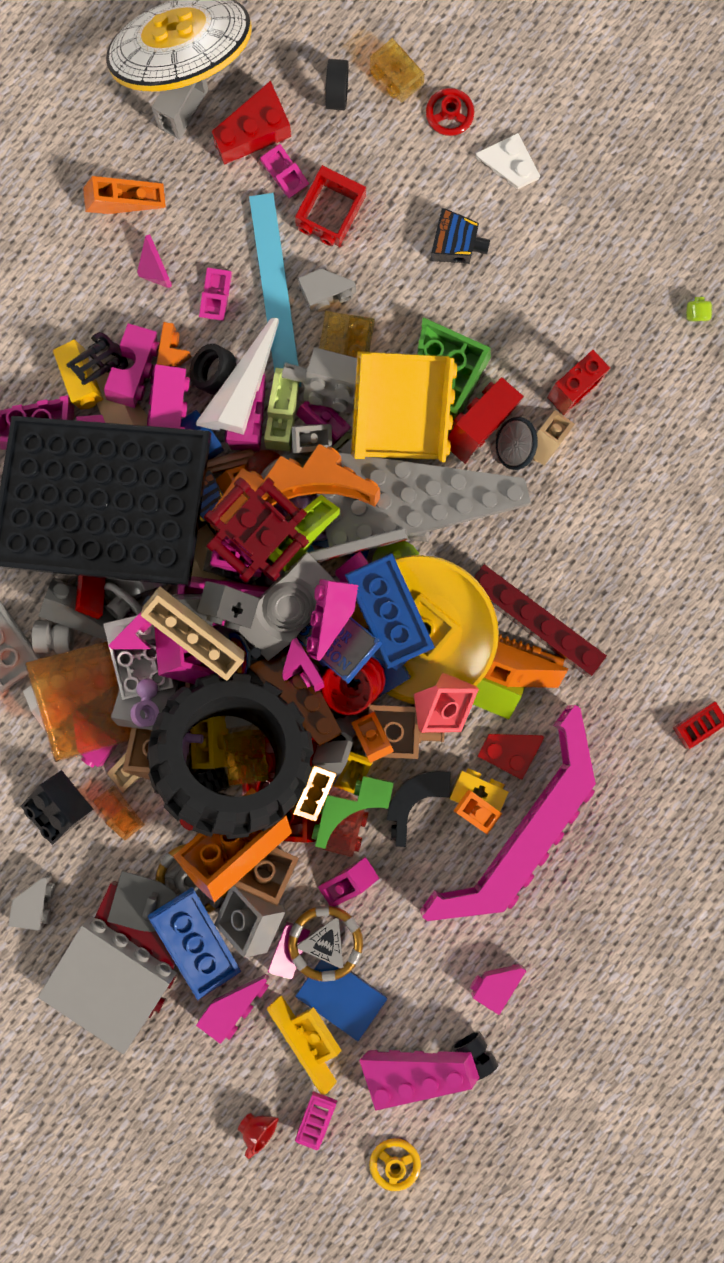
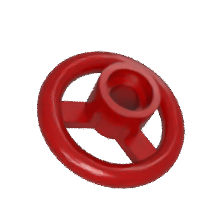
[426,88,475,136]

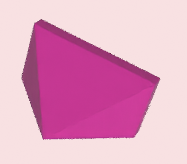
[137,234,172,288]

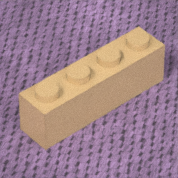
[140,586,244,681]

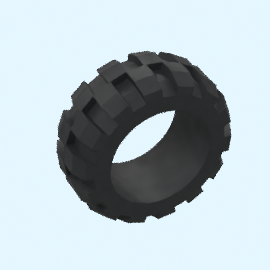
[147,673,314,839]

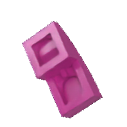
[259,144,309,199]
[199,268,232,321]

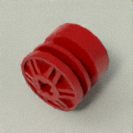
[321,657,386,715]

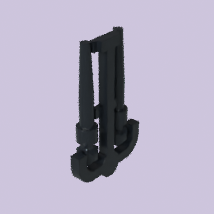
[66,332,128,385]

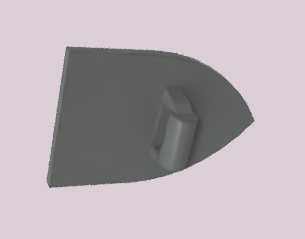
[107,871,178,932]

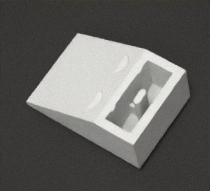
[103,616,174,700]

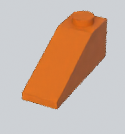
[83,176,166,214]

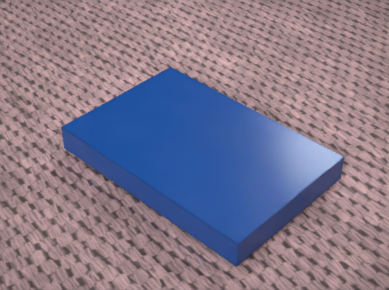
[295,959,388,1041]

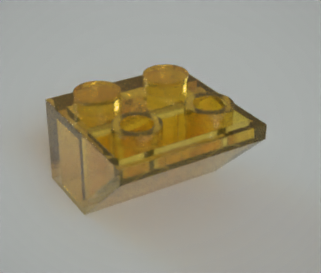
[319,311,375,358]

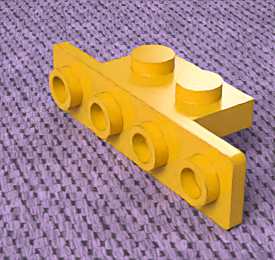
[267,995,342,1095]

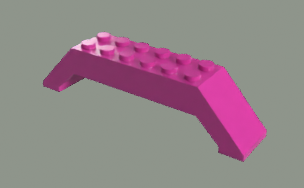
[420,705,596,921]

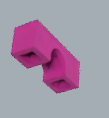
[104,323,160,408]

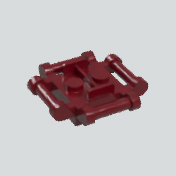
[204,477,309,583]

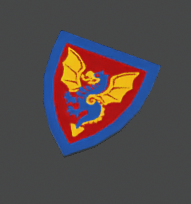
[228,632,265,674]

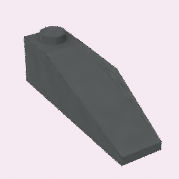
[38,577,126,641]

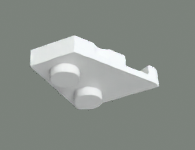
[475,133,540,189]

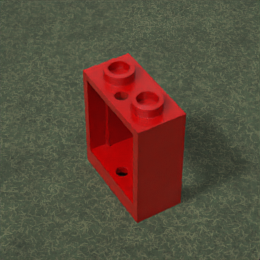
[295,165,366,247]
[547,350,610,416]

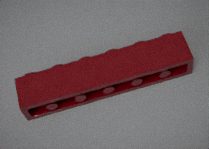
[474,564,607,677]

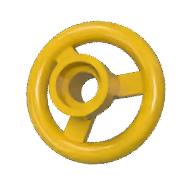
[369,1138,421,1191]

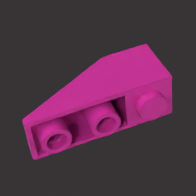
[306,579,358,661]
[196,974,269,1044]

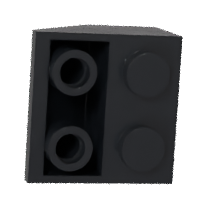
[21,770,94,845]

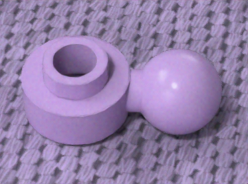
[131,679,159,728]

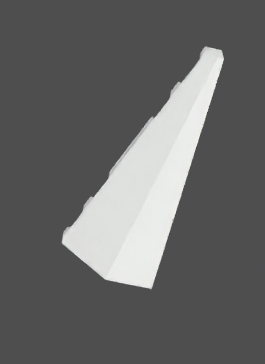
[196,318,279,435]

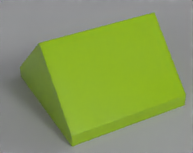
[473,678,524,720]

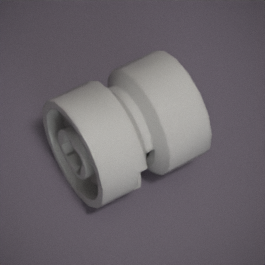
[32,620,74,654]

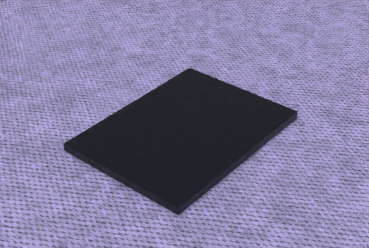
[0,416,211,586]

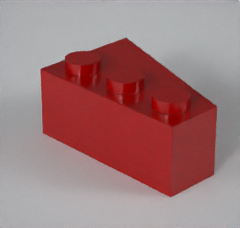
[447,377,524,464]

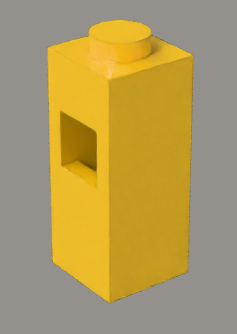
[53,339,104,410]

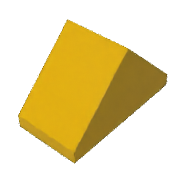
[333,751,373,794]

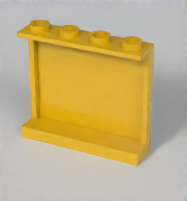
[351,351,457,462]

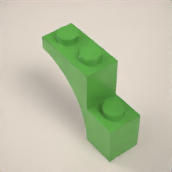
[312,775,394,849]

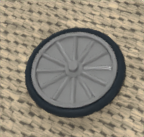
[496,417,538,470]

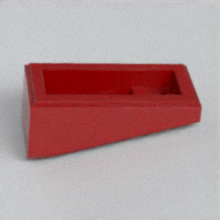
[673,701,724,749]

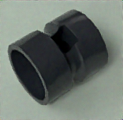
[452,1031,499,1080]

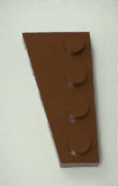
[250,645,342,746]

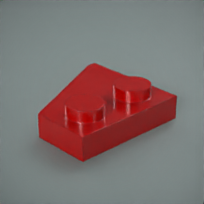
[477,734,544,780]

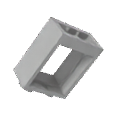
[152,79,208,140]

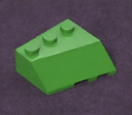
[418,317,491,421]

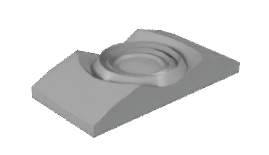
[239,552,335,661]

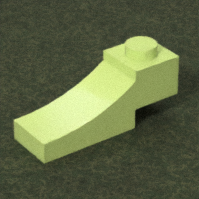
[264,368,300,451]

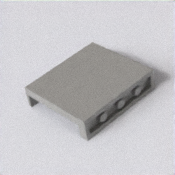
[38,916,177,1055]

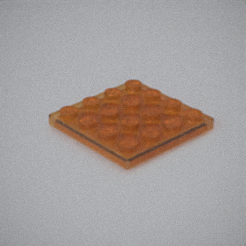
[25,641,132,762]

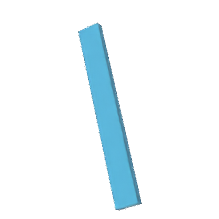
[249,193,302,387]

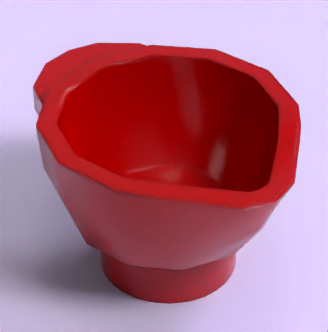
[238,1113,279,1159]

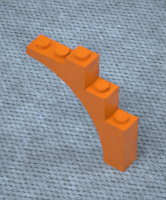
[210,444,380,530]

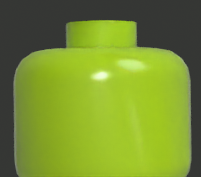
[686,297,712,321]

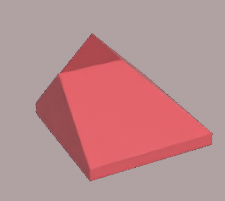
[414,672,479,733]

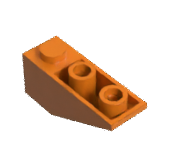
[484,641,568,688]

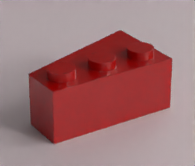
[212,80,292,165]

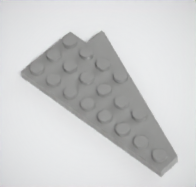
[317,453,531,547]

